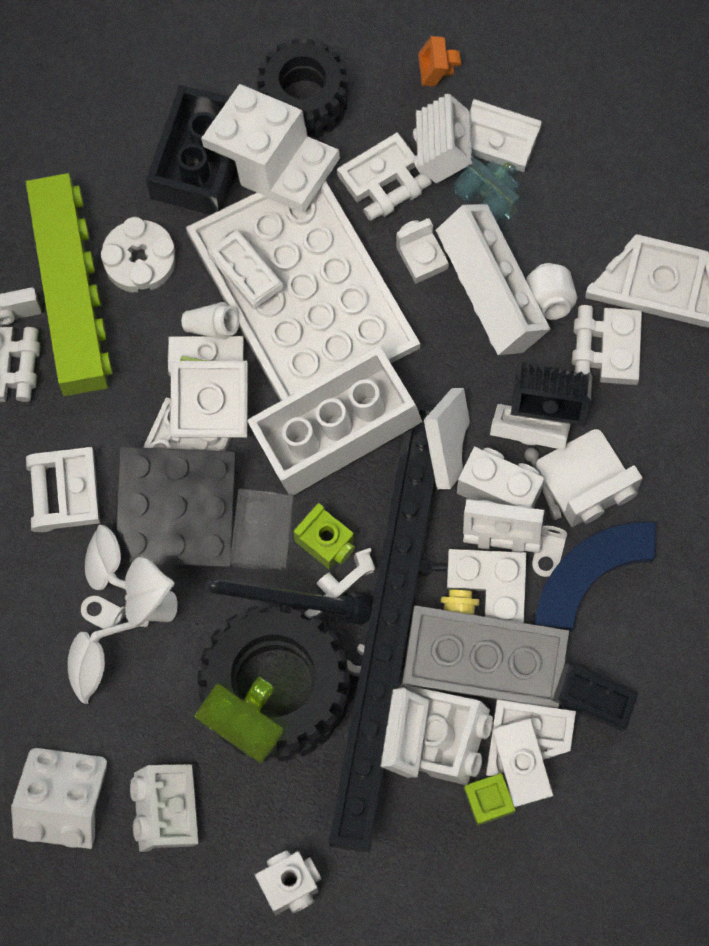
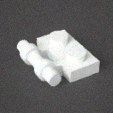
[337,132,432,221]
[572,305,642,385]
[0,327,41,402]
[463,499,544,553]

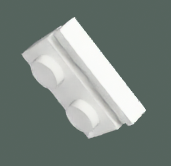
[468,99,542,172]

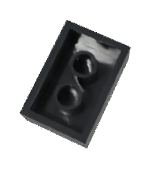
[146,84,236,215]

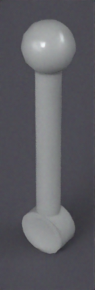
[524,447,562,520]

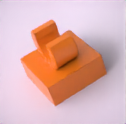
[418,36,461,86]

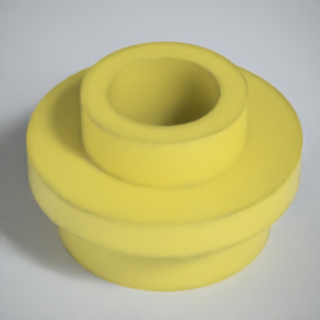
[440,590,479,615]

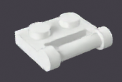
[26,447,100,532]

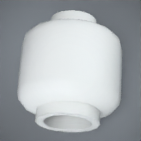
[526,263,577,320]

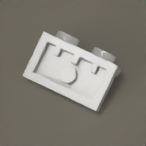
[130,765,198,852]

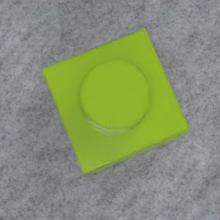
[464,773,516,826]

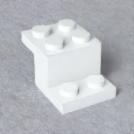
[201,84,340,213]

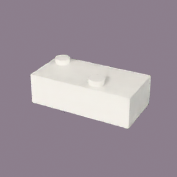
[247,345,422,497]

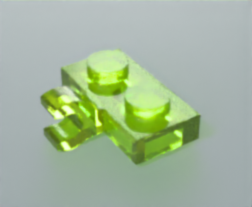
[194,677,284,764]

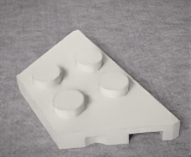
[585,234,709,328]

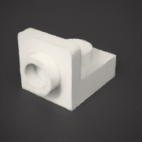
[396,218,449,284]

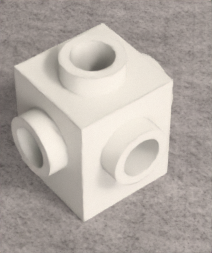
[255,851,321,916]

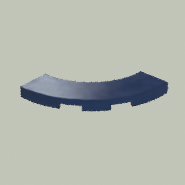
[534,522,656,631]

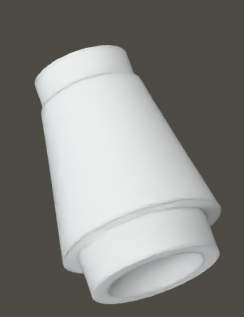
[182,302,239,339]

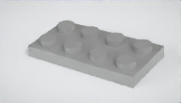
[401,606,569,709]

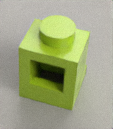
[293,503,355,570]

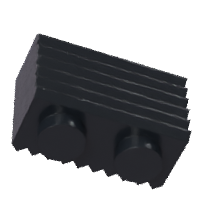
[510,362,592,426]

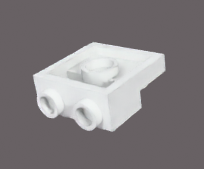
[407,686,493,785]

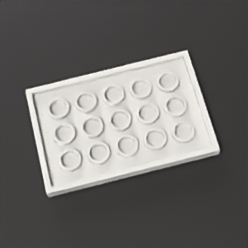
[186,181,420,401]

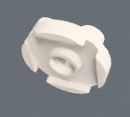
[101,217,175,292]

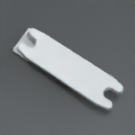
[305,548,376,618]

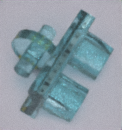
[454,155,520,221]

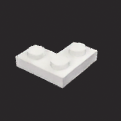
[447,549,526,623]

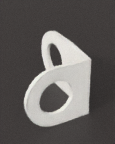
[532,526,567,577]
[81,596,126,635]

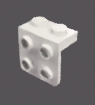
[536,429,642,527]
[11,748,107,849]

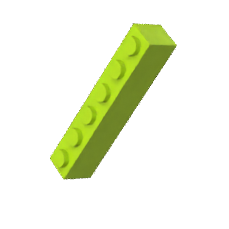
[26,173,112,396]

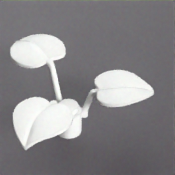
[68,525,177,704]

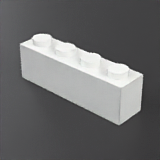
[436,204,551,355]

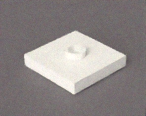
[170,361,248,438]

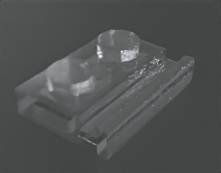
[230,489,294,571]

